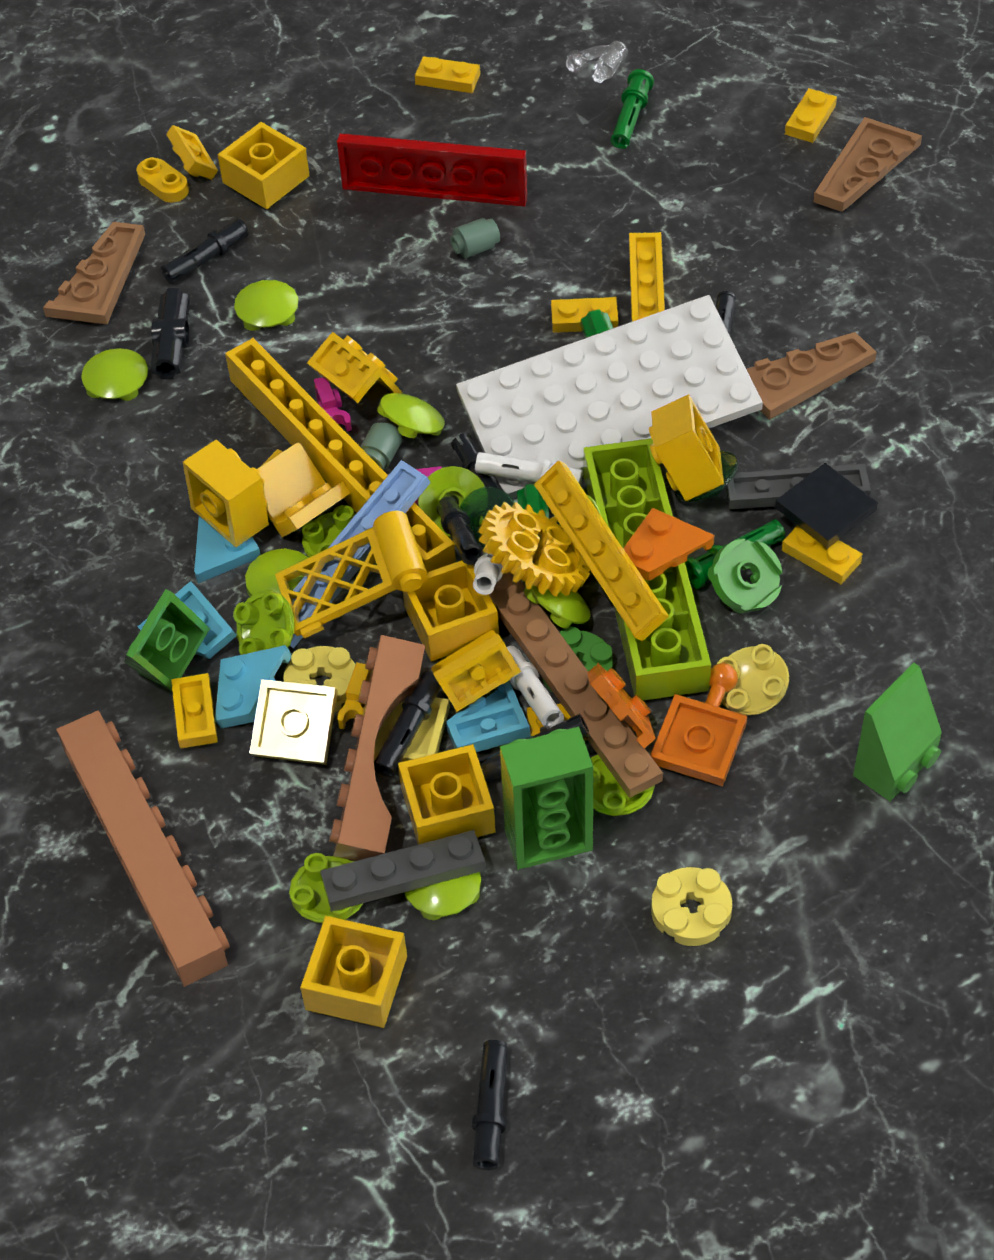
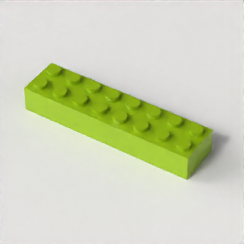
[583,438,711,700]

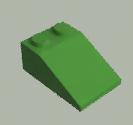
[124,589,210,691]
[853,662,942,802]

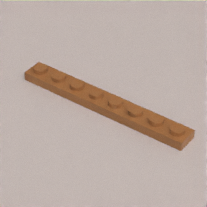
[489,572,663,798]

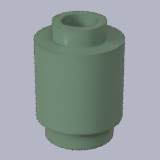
[450,218,500,258]
[360,423,402,470]

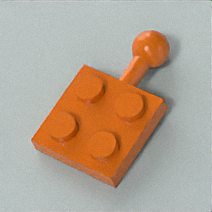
[650,663,747,787]

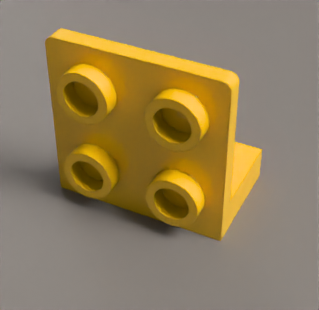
[307,332,402,403]
[257,443,350,537]
[431,630,521,712]

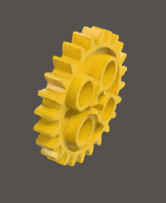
[478,502,590,597]

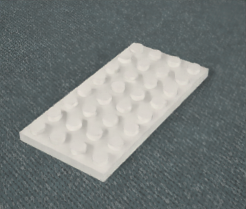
[456,295,763,500]

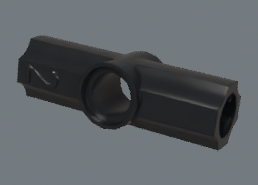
[151,288,190,379]

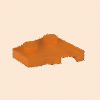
[623,508,715,581]
[587,663,656,749]

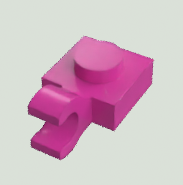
[314,377,352,432]

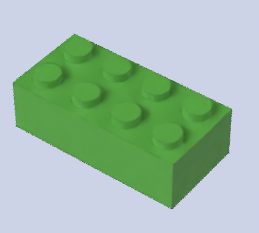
[500,727,593,870]

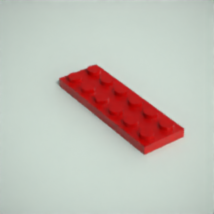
[337,133,527,207]

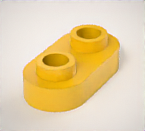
[136,157,189,203]

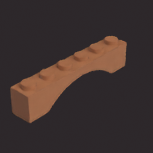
[329,635,425,861]

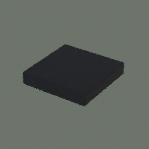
[775,463,878,549]

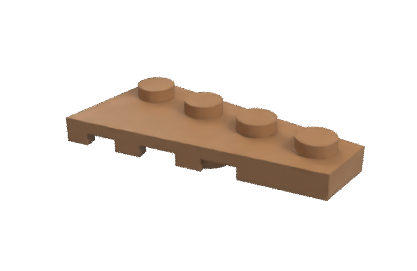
[813,117,922,212]
[43,222,145,324]
[746,332,877,420]

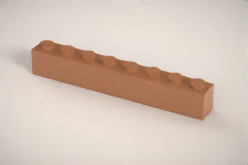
[56,710,230,987]

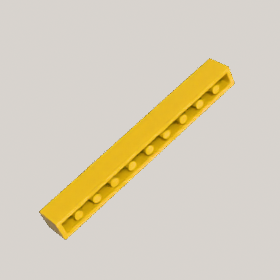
[225,338,456,572]

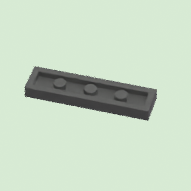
[725,464,871,509]
[320,830,486,912]

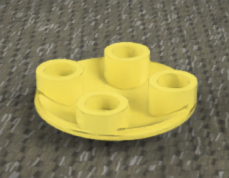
[717,644,789,715]

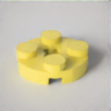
[283,646,356,713]
[651,867,732,946]

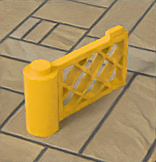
[275,511,428,638]

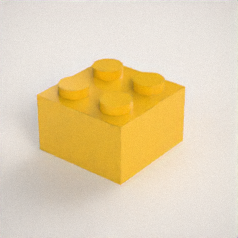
[217,122,310,209]
[649,394,724,501]
[183,440,269,547]
[403,560,499,662]
[398,744,496,845]
[300,915,407,1028]

